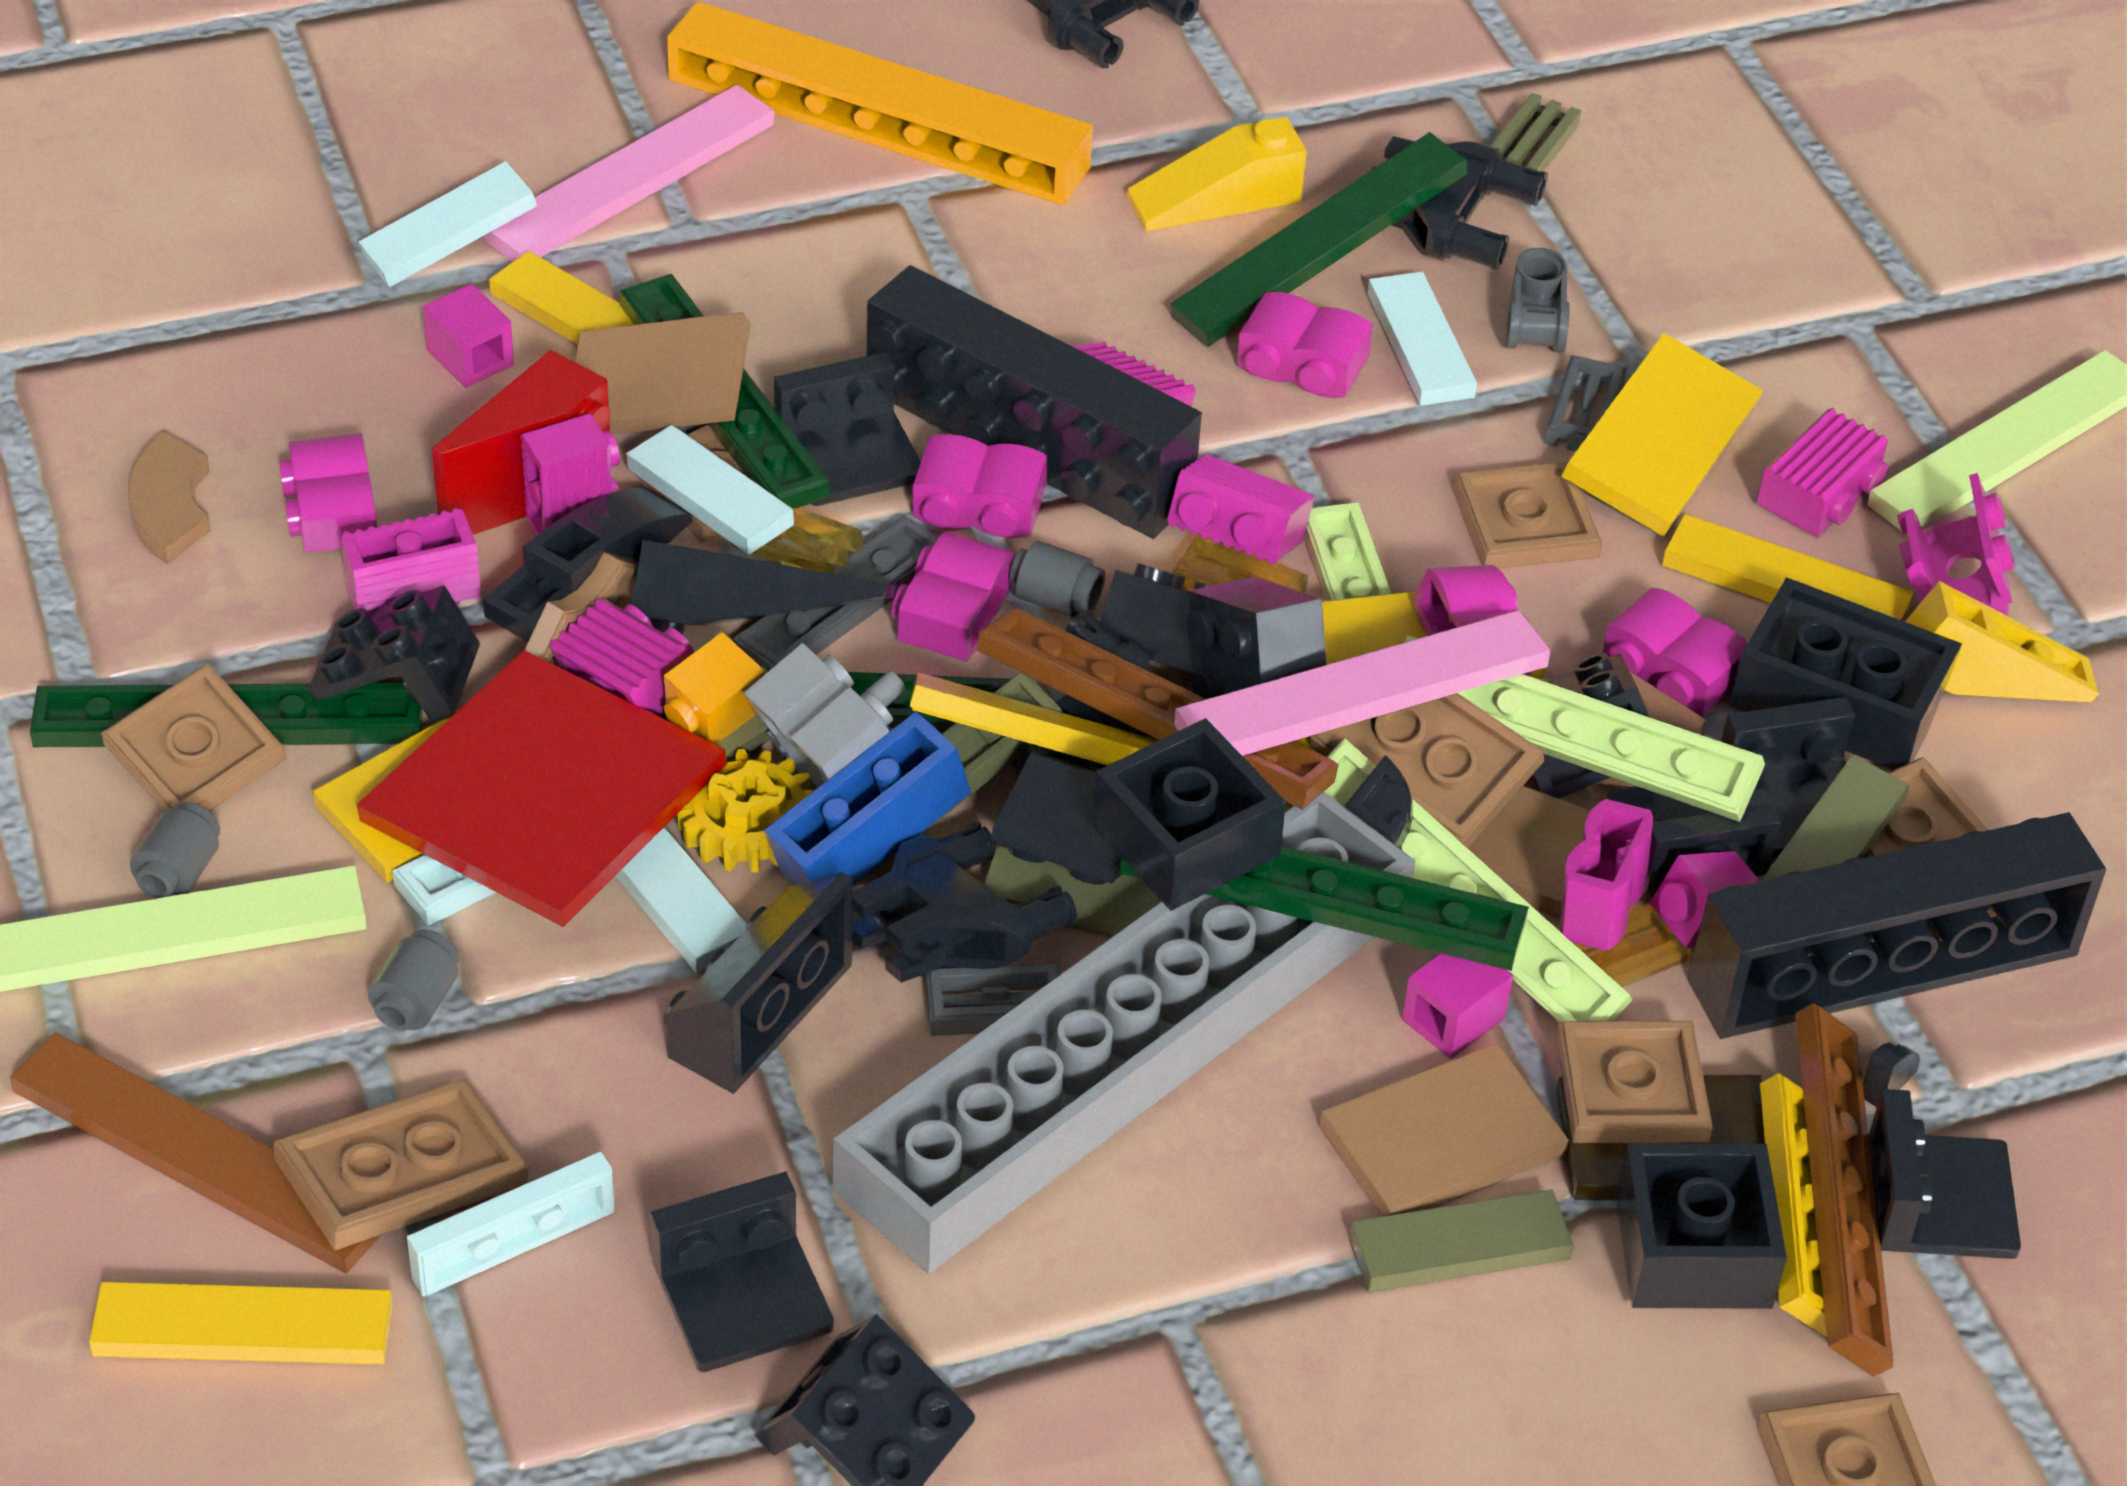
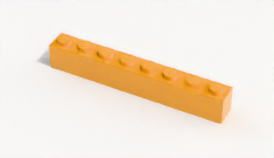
[667,1,1093,206]

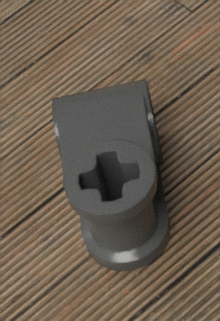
[1506,247,1570,353]

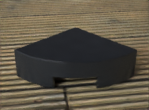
[1344,755,1413,849]
[1863,1042,1920,1107]

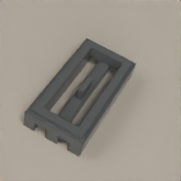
[1544,355,1627,451]
[926,963,1061,1036]

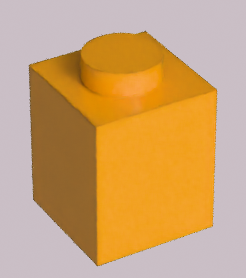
[664,632,765,745]

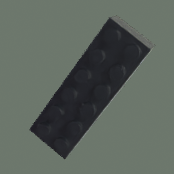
[866,265,1202,540]
[1688,812,2107,1039]

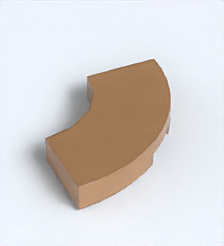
[128,431,210,564]
[525,552,639,666]

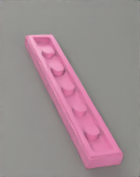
[484,85,774,262]
[1174,610,1550,756]

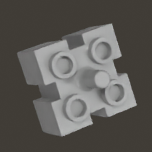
[744,643,906,788]

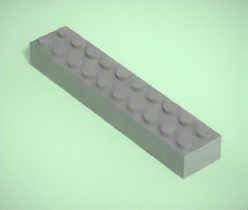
[833,792,1415,1275]

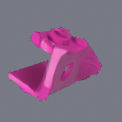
[1897,473,2015,616]

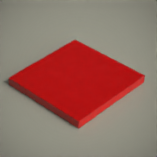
[356,650,727,927]

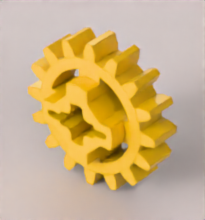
[677,749,813,873]

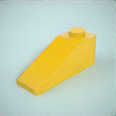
[1127,117,1307,232]
[1905,581,2099,702]

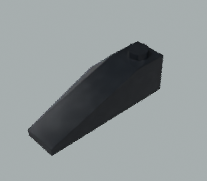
[632,540,897,635]

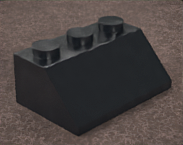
[1730,577,1963,770]
[664,872,853,1094]

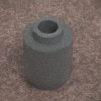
[1009,540,1106,617]
[130,802,220,898]
[368,929,459,1030]

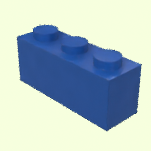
[764,711,972,886]

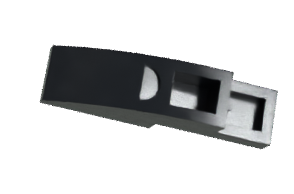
[483,487,692,642]

